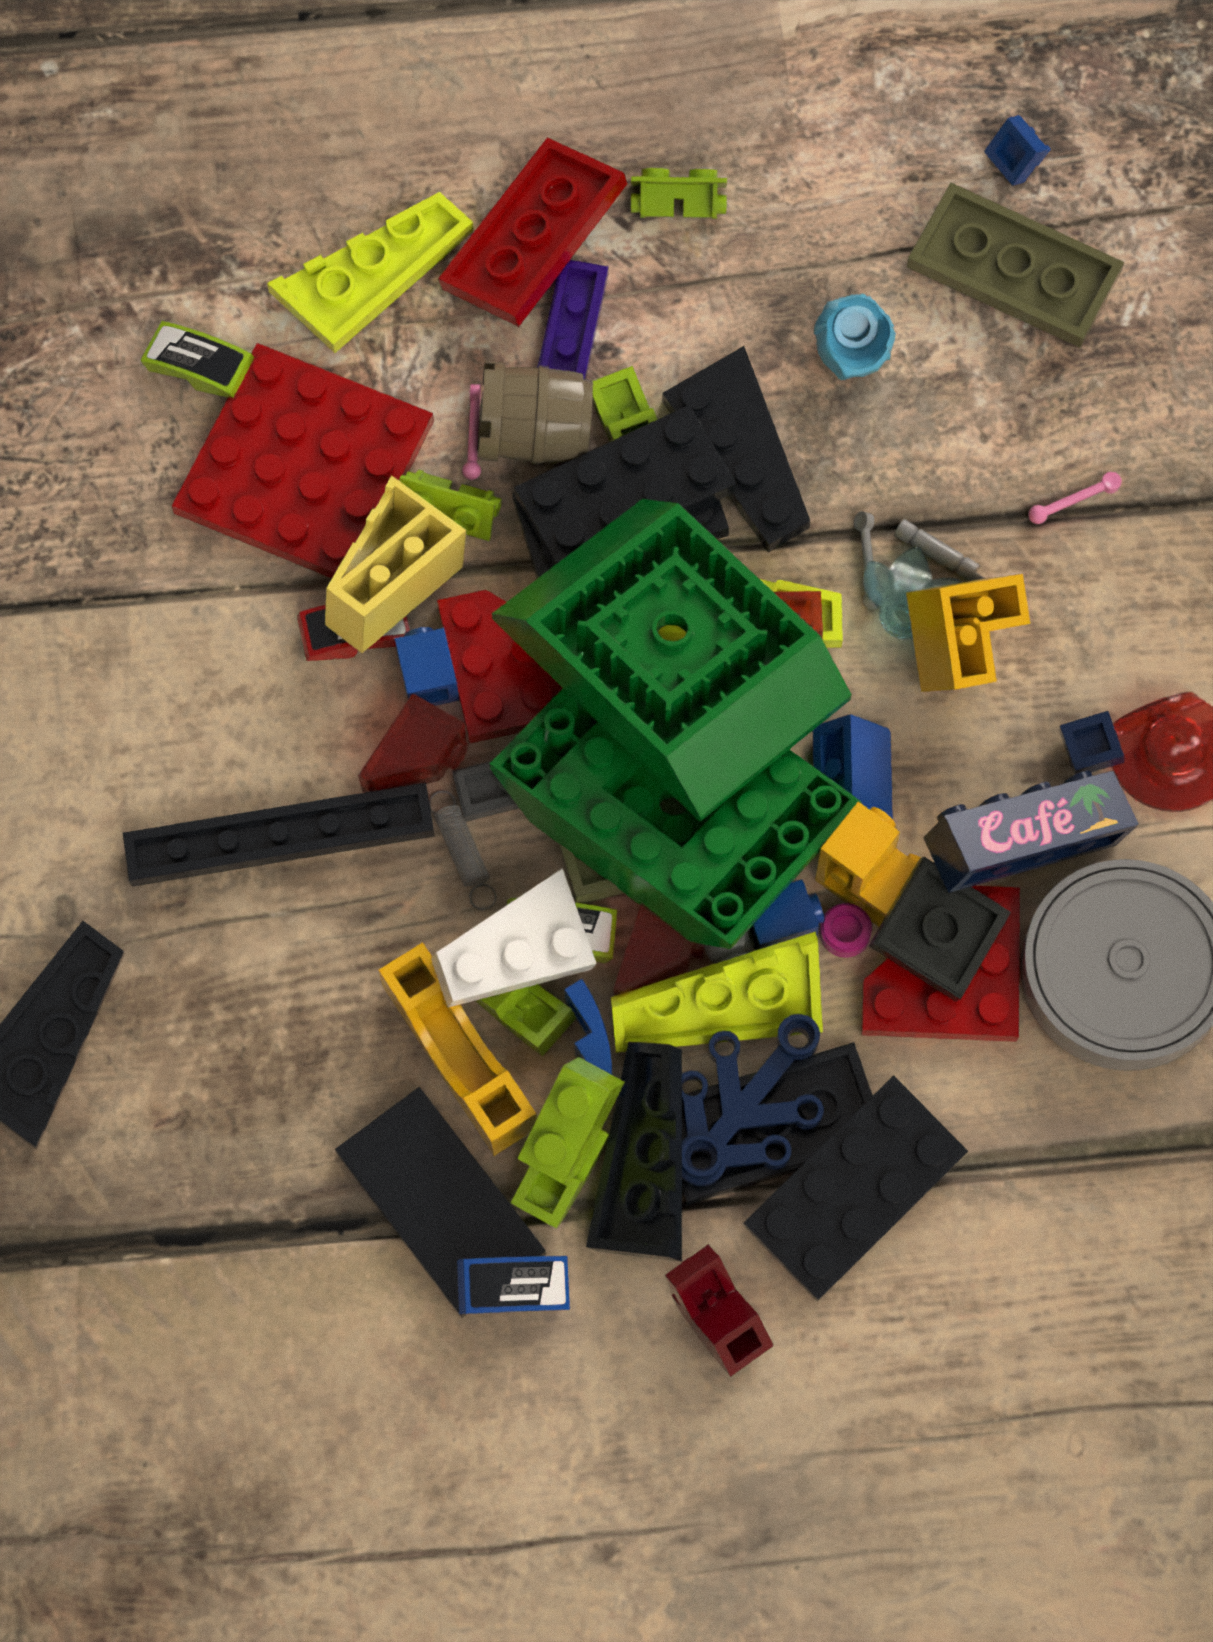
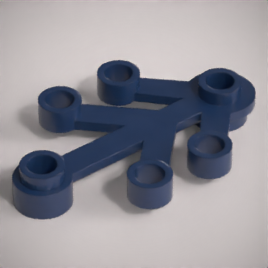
[682,1014,824,1186]

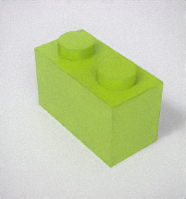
[517,1057,625,1185]

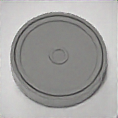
[1020,859,1213,1071]

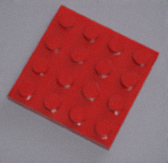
[172,343,434,578]

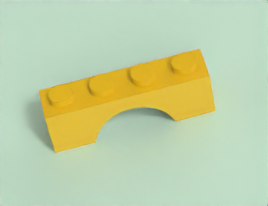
[378,942,537,1156]

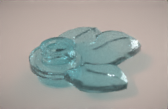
[863,546,961,639]

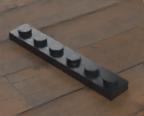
[123,782,435,887]

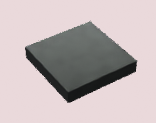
[868,857,1011,1002]

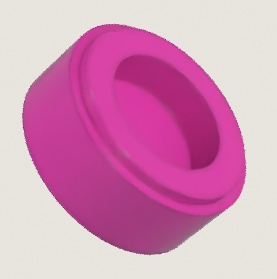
[820,903,872,958]

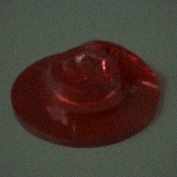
[1111,692,1213,812]

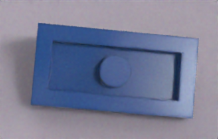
[813,714,893,819]

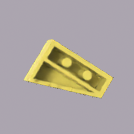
[325,476,466,653]

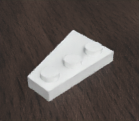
[431,869,597,1008]

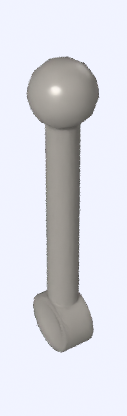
[854,511,882,610]

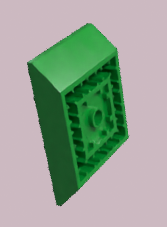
[492,499,852,821]
[490,689,862,949]

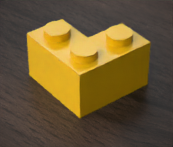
[906,574,1030,692]
[815,802,921,927]

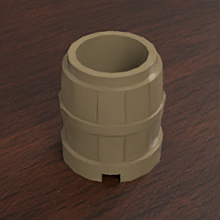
[478,361,593,465]

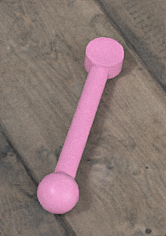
[462,384,481,480]
[1028,472,1122,524]

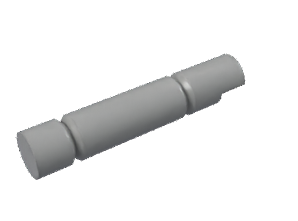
[894,519,985,581]

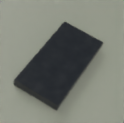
[682,1042,872,1205]
[335,1087,546,1318]

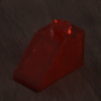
[358,693,469,793]
[613,902,705,996]

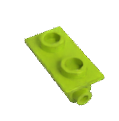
[631,168,727,219]
[400,469,502,541]

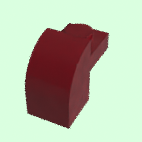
[665,1244,774,1377]

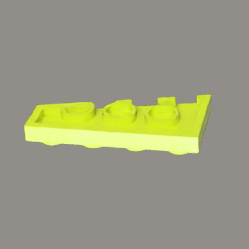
[611,931,823,1053]

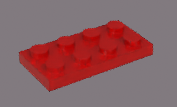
[438,137,627,327]

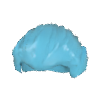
[814,293,896,380]

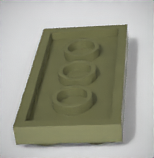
[907,182,1124,348]

